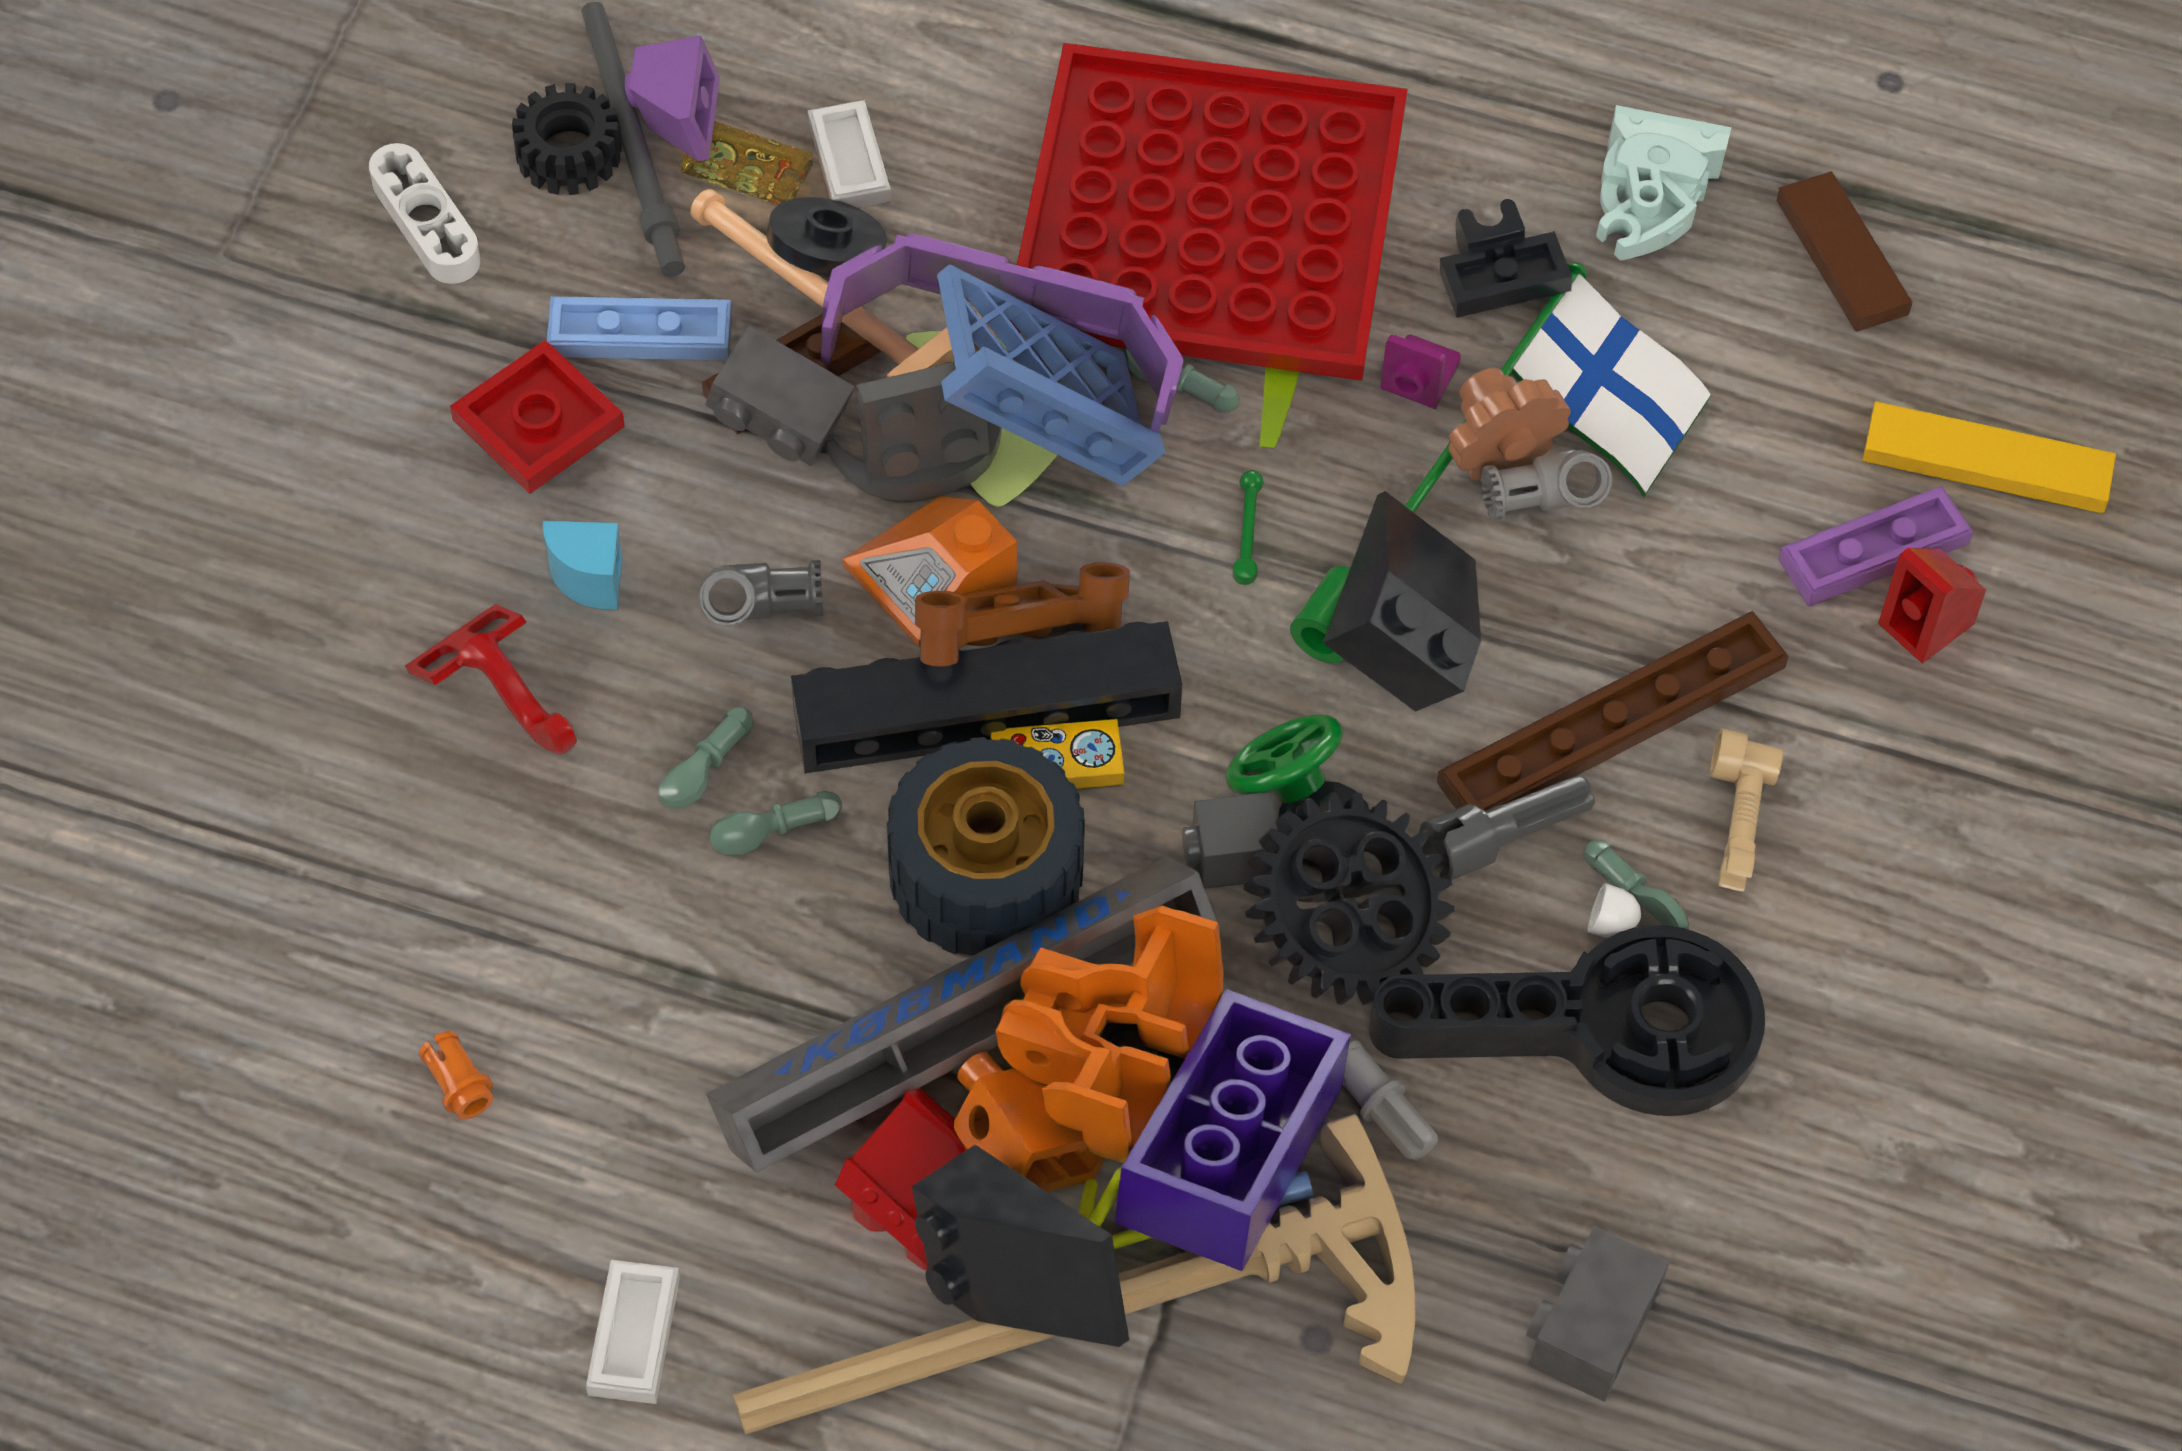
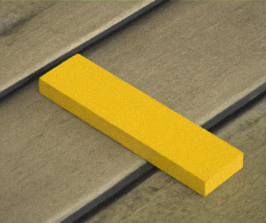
[1862,401,2116,514]

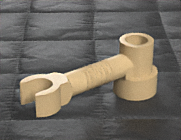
[1709,728,1783,892]

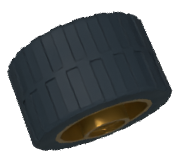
[887,737,1085,957]

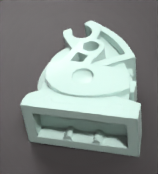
[1596,105,1732,261]

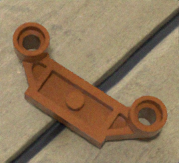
[915,562,1130,666]

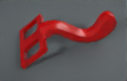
[405,604,577,755]

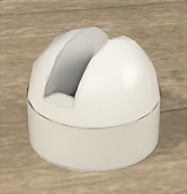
[1588,883,1641,939]

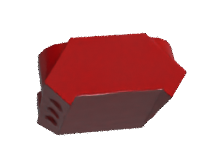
[834,1088,967,1270]

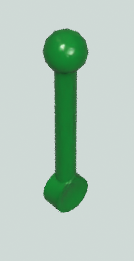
[1232,470,1264,585]

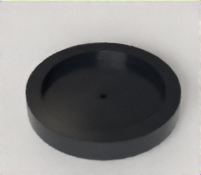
[766,197,887,276]

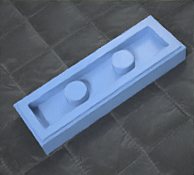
[547,296,732,361]

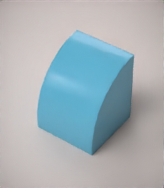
[543,521,623,610]

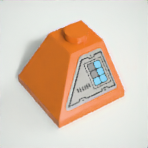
[843,496,1017,647]

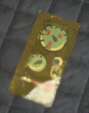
[681,121,813,205]

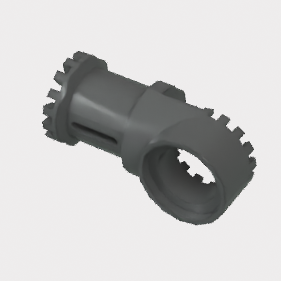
[699,560,823,626]

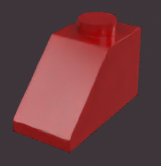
[1878,547,1986,664]

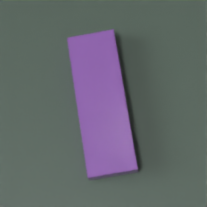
[1778,486,1973,606]

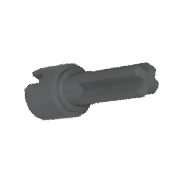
[1419,777,1595,880]

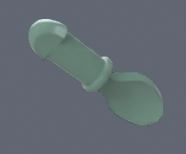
[1125,348,1240,413]
[659,707,754,808]
[710,791,842,855]
[1584,840,1689,930]

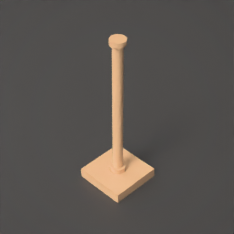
[690,189,997,377]

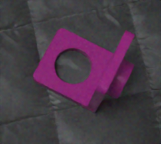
[1380,334,1461,410]

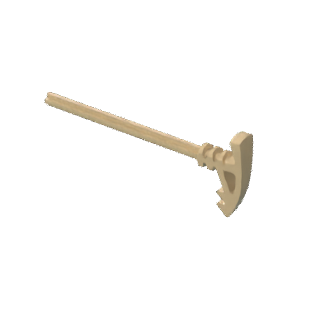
[733,1114,1415,1435]

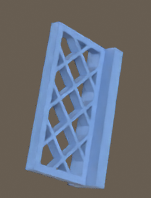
[937,264,1165,486]

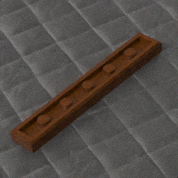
[1437,611,1789,811]

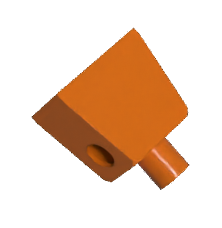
[954,1052,1106,1192]

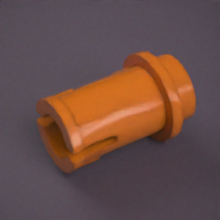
[418,1031,494,1119]

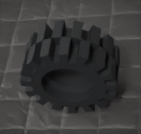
[512,83,622,195]

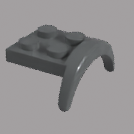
[825,362,1002,501]

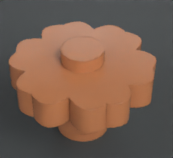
[1448,368,1571,480]

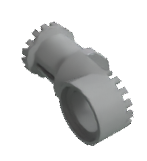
[1481,450,1612,521]

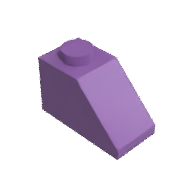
[625,36,720,161]

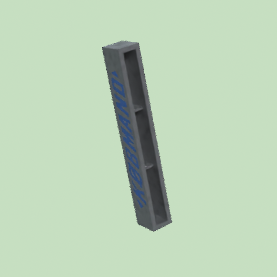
[706,856,1220,1173]

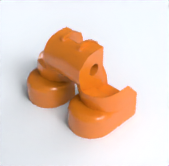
[996,905,1224,1164]

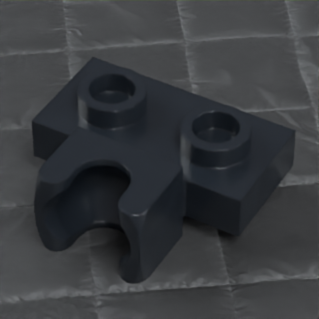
[1440,199,1572,318]

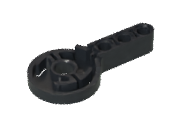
[1369,925,1765,1116]

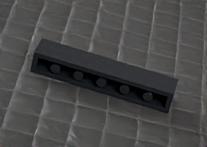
[791,621,1183,774]

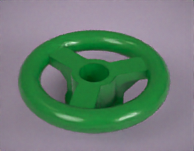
[1225,714,1343,803]

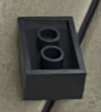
[1323,491,1481,712]
[912,1145,1130,1347]

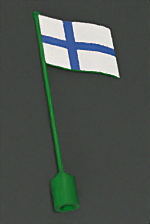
[1290,262,1711,663]

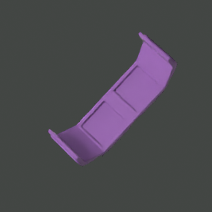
[821,234,1184,433]

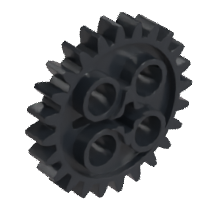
[1244,792,1455,1005]

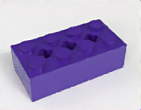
[1115,989,1351,1271]

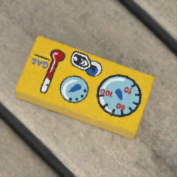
[991,719,1125,789]

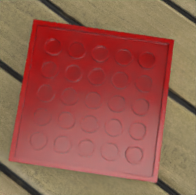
[1009,43,1408,381]

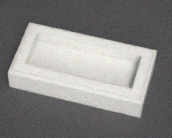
[808,100,891,208]
[586,1260,680,1404]

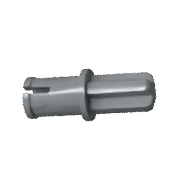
[1342,1041,1438,1161]

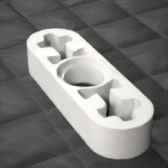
[369,143,480,284]

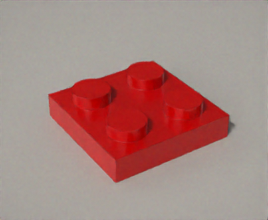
[450,340,625,494]

